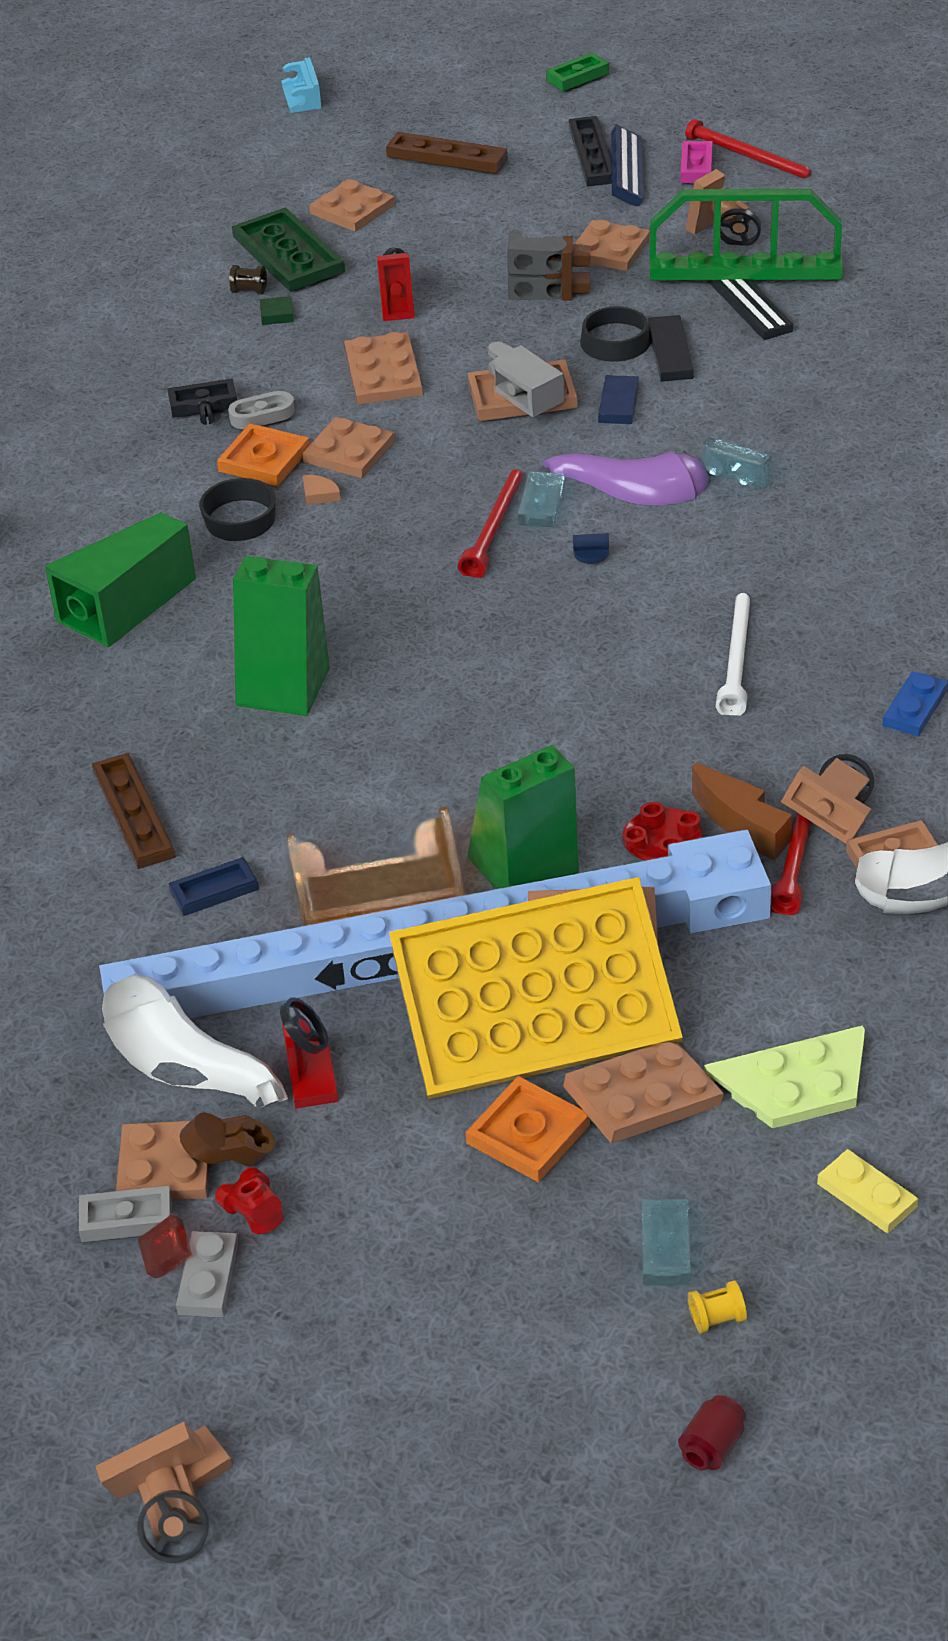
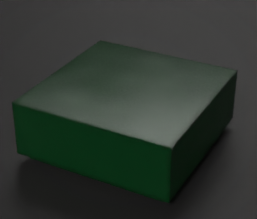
[260,296,294,325]

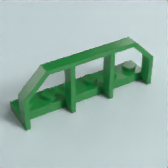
[649,189,843,280]

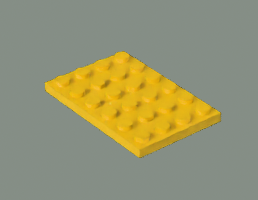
[389,877,683,1099]

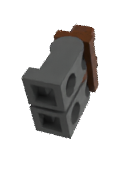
[507,232,590,301]

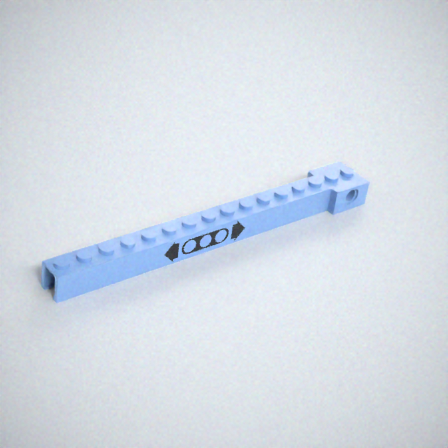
[99,829,771,1019]

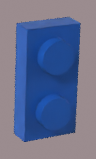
[883,671,948,736]

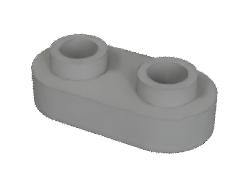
[228,391,295,429]

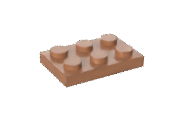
[344,332,423,404]
[467,360,578,421]
[563,1042,724,1144]

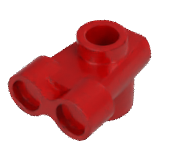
[215,1167,284,1234]

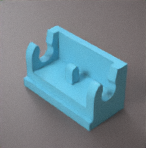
[281,57,321,113]

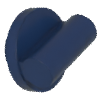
[573,533,609,564]

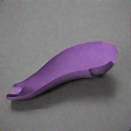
[542,451,709,505]

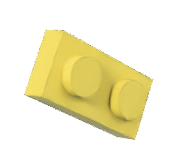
[817,1149,918,1234]

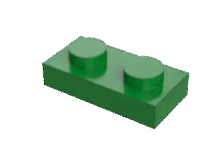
[546,52,609,91]

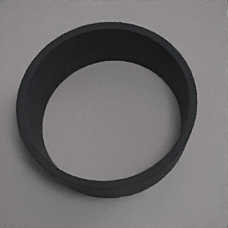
[580,306,651,362]
[199,478,276,541]

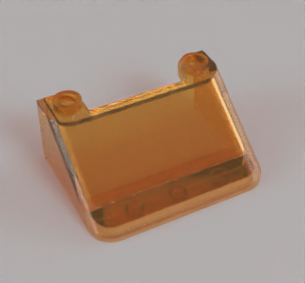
[286,807,465,926]

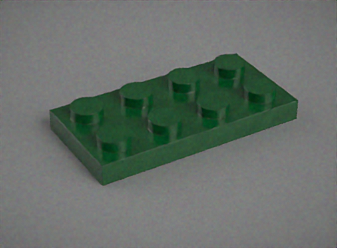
[232,207,345,292]

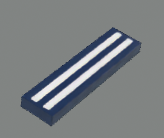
[611,124,644,206]

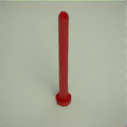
[685,119,811,178]

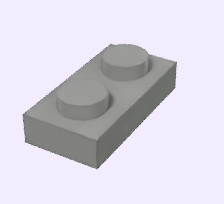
[79,1186,172,1242]
[176,1231,239,1317]

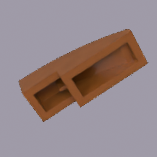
[692,762,792,861]

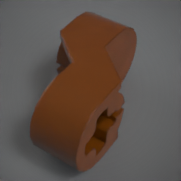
[179,1112,275,1167]

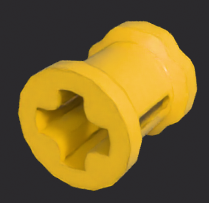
[688,1280,747,1334]

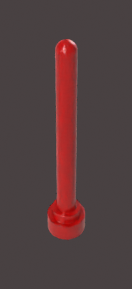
[458,469,523,578]
[770,813,811,915]

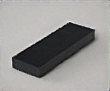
[648,315,694,382]

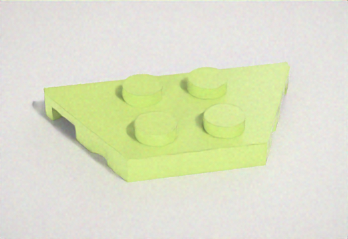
[704,1025,865,1128]

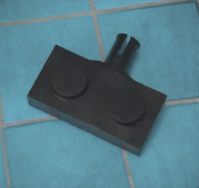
[167,378,237,425]

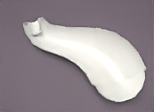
[855,842,948,914]
[102,975,288,1108]

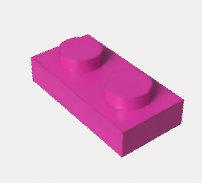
[680,141,713,183]

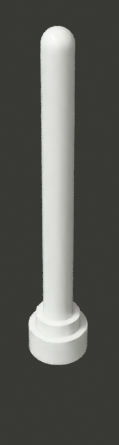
[716,593,750,716]

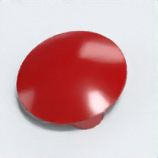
[622,802,703,861]

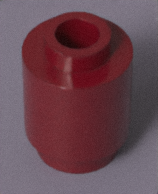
[678,1395,746,1470]

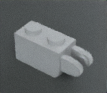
[487,341,565,417]

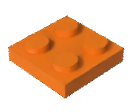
[217,423,310,487]
[465,1076,590,1183]

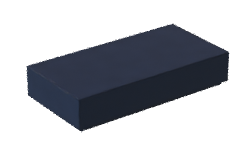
[598,375,639,424]
[169,857,259,916]

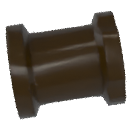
[229,265,267,294]

